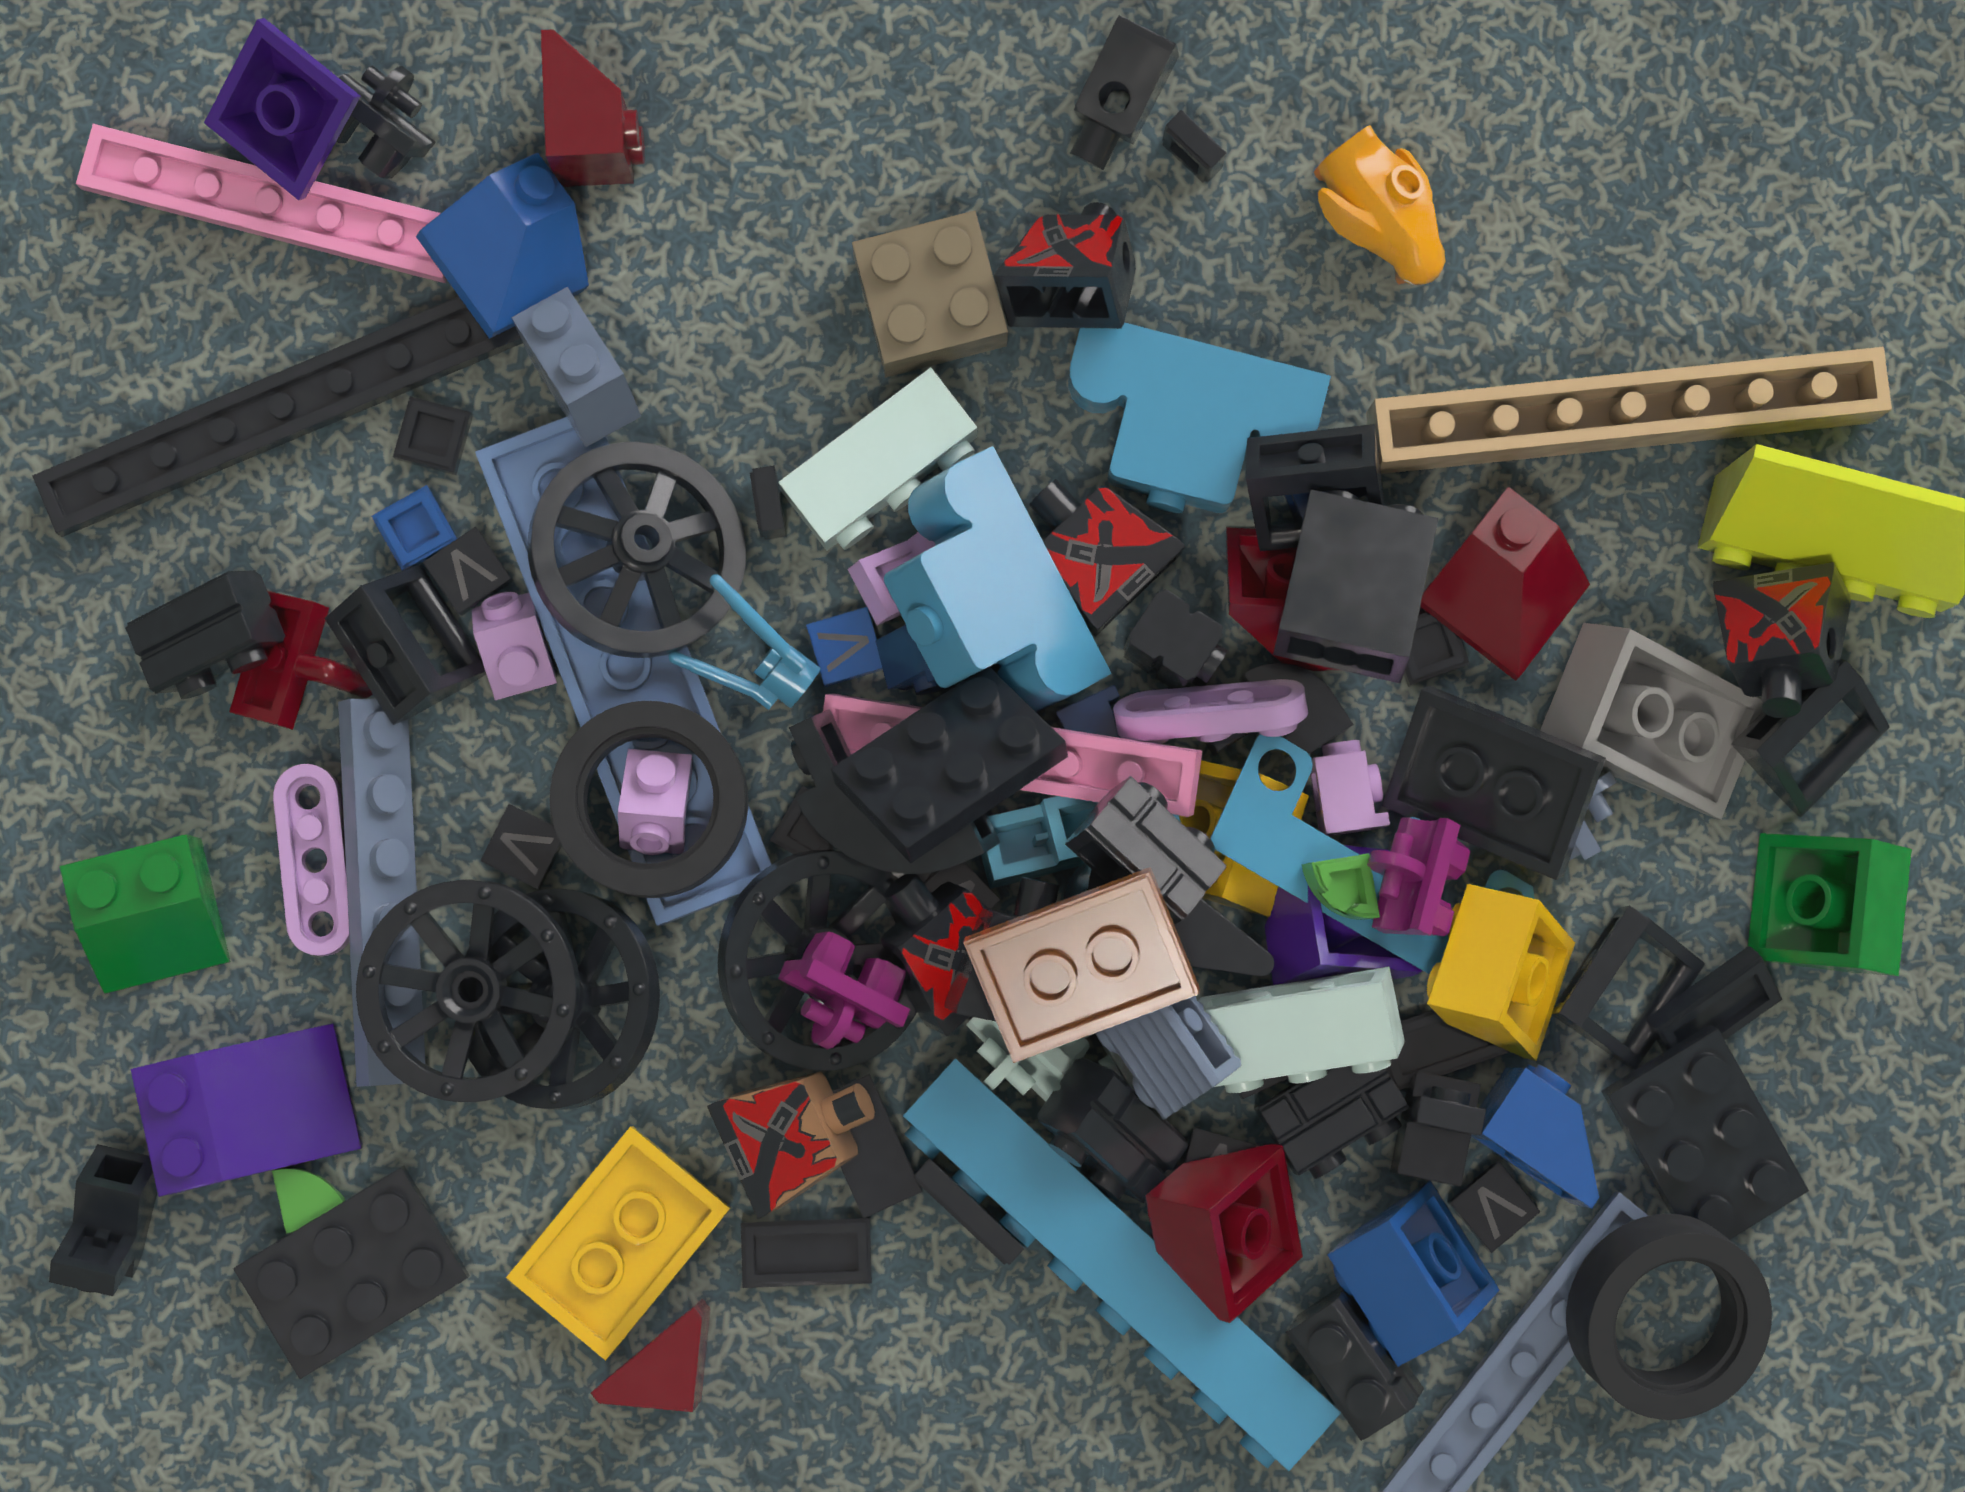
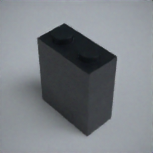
[1273,490,1439,684]

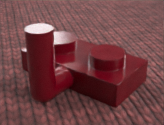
[229,591,373,730]

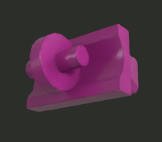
[1367,818,1471,936]
[778,932,910,1049]

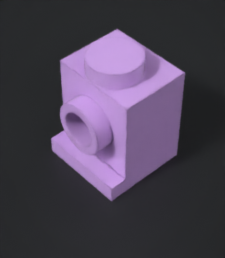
[1310,740,1390,836]

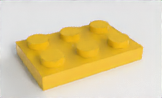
[506,1126,731,1361]

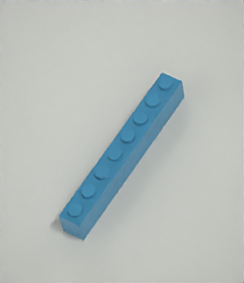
[903,1058,1341,1471]

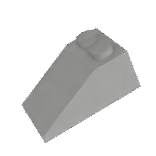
[1540,623,1763,820]

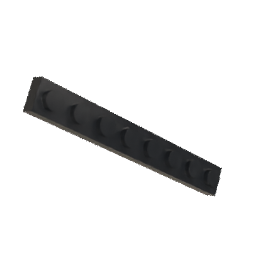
[32,296,523,537]

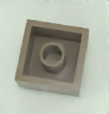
[852,210,1008,378]

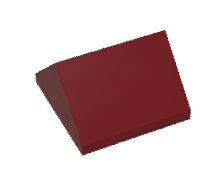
[591,1299,711,1412]

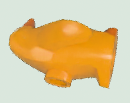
[1314,125,1446,285]

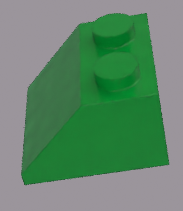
[1748,833,1912,976]
[59,834,231,994]

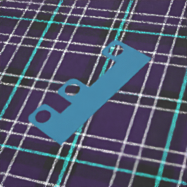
[1210,734,1534,975]

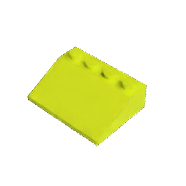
[1697,444,1965,618]

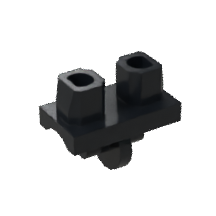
[336,65,436,179]

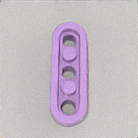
[1113,679,1308,744]
[273,764,350,956]

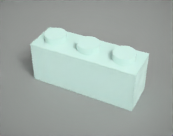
[778,367,977,551]
[1198,967,1405,1093]

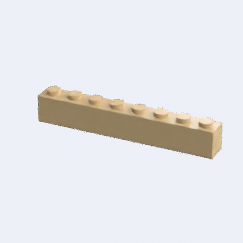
[1366,347,1892,474]

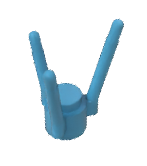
[668,574,821,710]

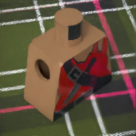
[707,1072,875,1219]

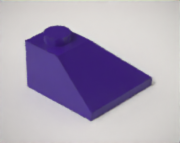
[204,18,361,200]
[1264,845,1422,985]

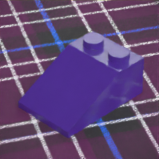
[130,1023,363,1197]

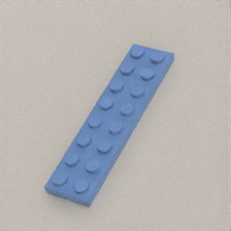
[475,417,772,927]

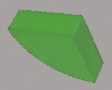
[1301,853,1380,920]
[272,1167,345,1234]

